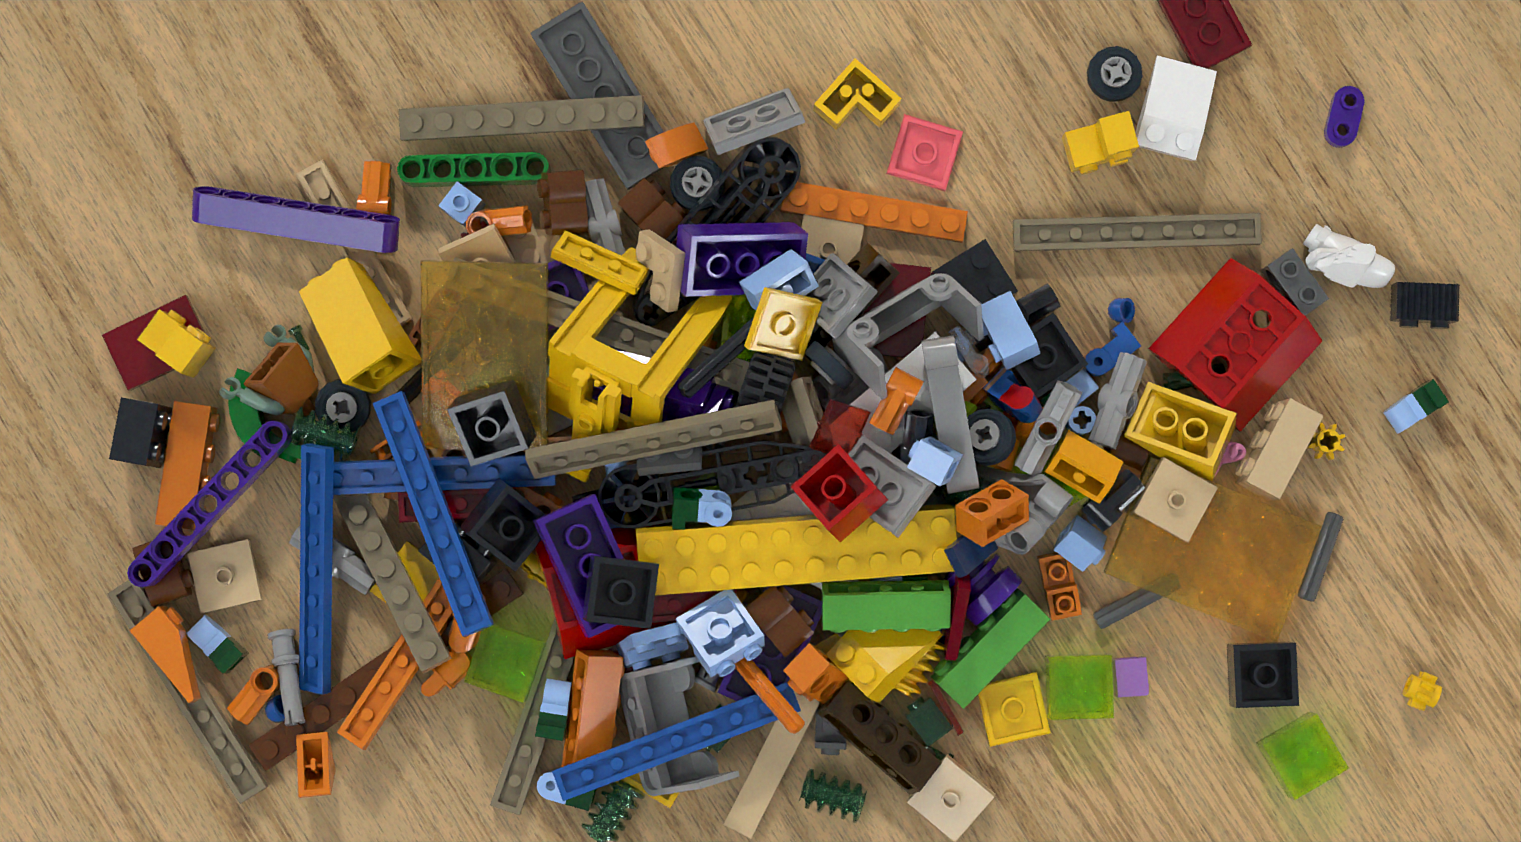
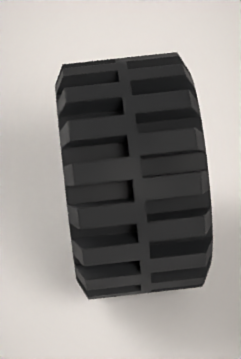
[735,351,795,436]

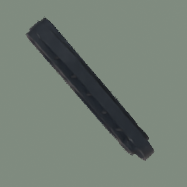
[632,136,801,326]
[598,440,829,528]

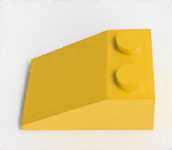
[1125,382,1236,481]
[825,629,943,703]

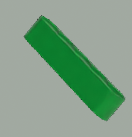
[397,152,551,187]

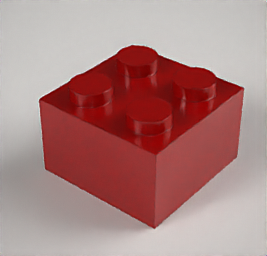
[791,444,888,543]

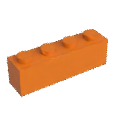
[155,401,220,530]
[562,649,625,767]

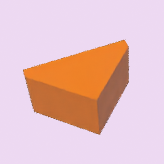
[296,732,335,798]

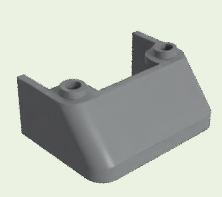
[832,273,984,400]
[619,656,740,796]

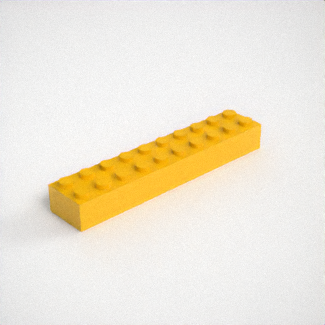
[636,504,957,595]

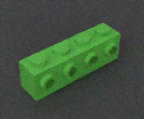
[822,580,951,633]
[931,588,1050,709]

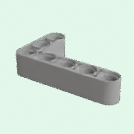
[921,335,979,494]

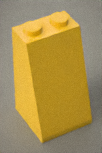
[299,257,422,394]

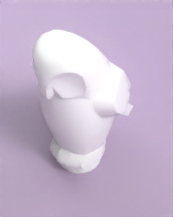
[1303,223,1395,288]

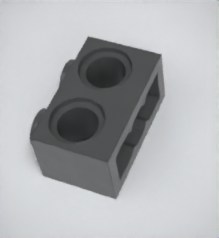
[1261,248,1329,315]

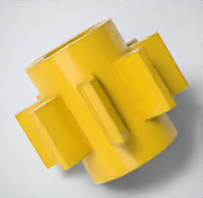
[1307,423,1346,460]
[1402,671,1442,711]

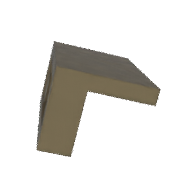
[782,377,831,449]

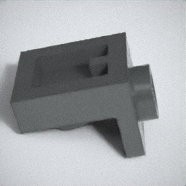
[815,709,847,755]

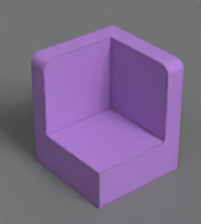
[1111,656,1149,698]

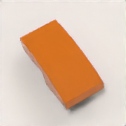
[645,122,709,169]
[963,348,1002,406]
[1037,552,1082,621]

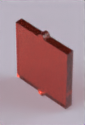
[809,399,871,454]
[927,680,964,736]

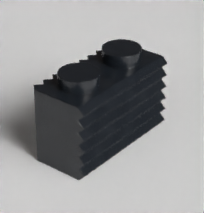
[1390,282,1460,329]

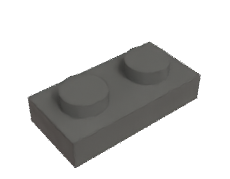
[637,446,702,476]

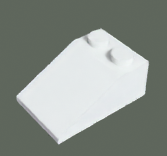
[1135,55,1217,161]

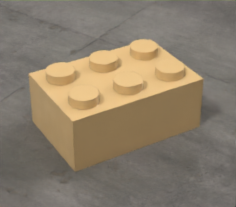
[1235,398,1323,501]

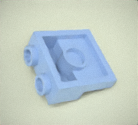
[676,589,765,677]
[616,623,688,671]

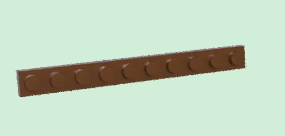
[248,568,524,771]

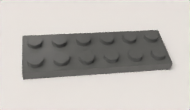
[530,1,664,190]

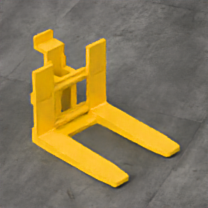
[546,247,732,482]

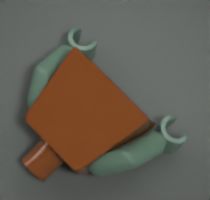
[219,325,319,419]

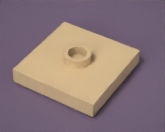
[801,214,864,265]
[438,224,522,298]
[1132,457,1218,543]
[188,539,263,613]
[907,754,995,842]

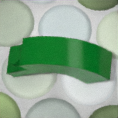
[228,368,301,464]

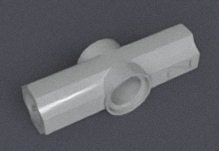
[585,178,626,255]
[1088,352,1147,450]
[1015,380,1082,475]
[289,526,376,595]

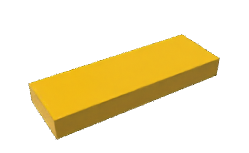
[550,230,649,295]

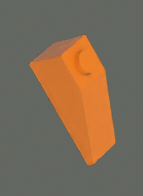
[129,606,201,703]

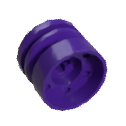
[944,553,1022,626]

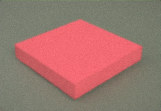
[886,114,963,191]

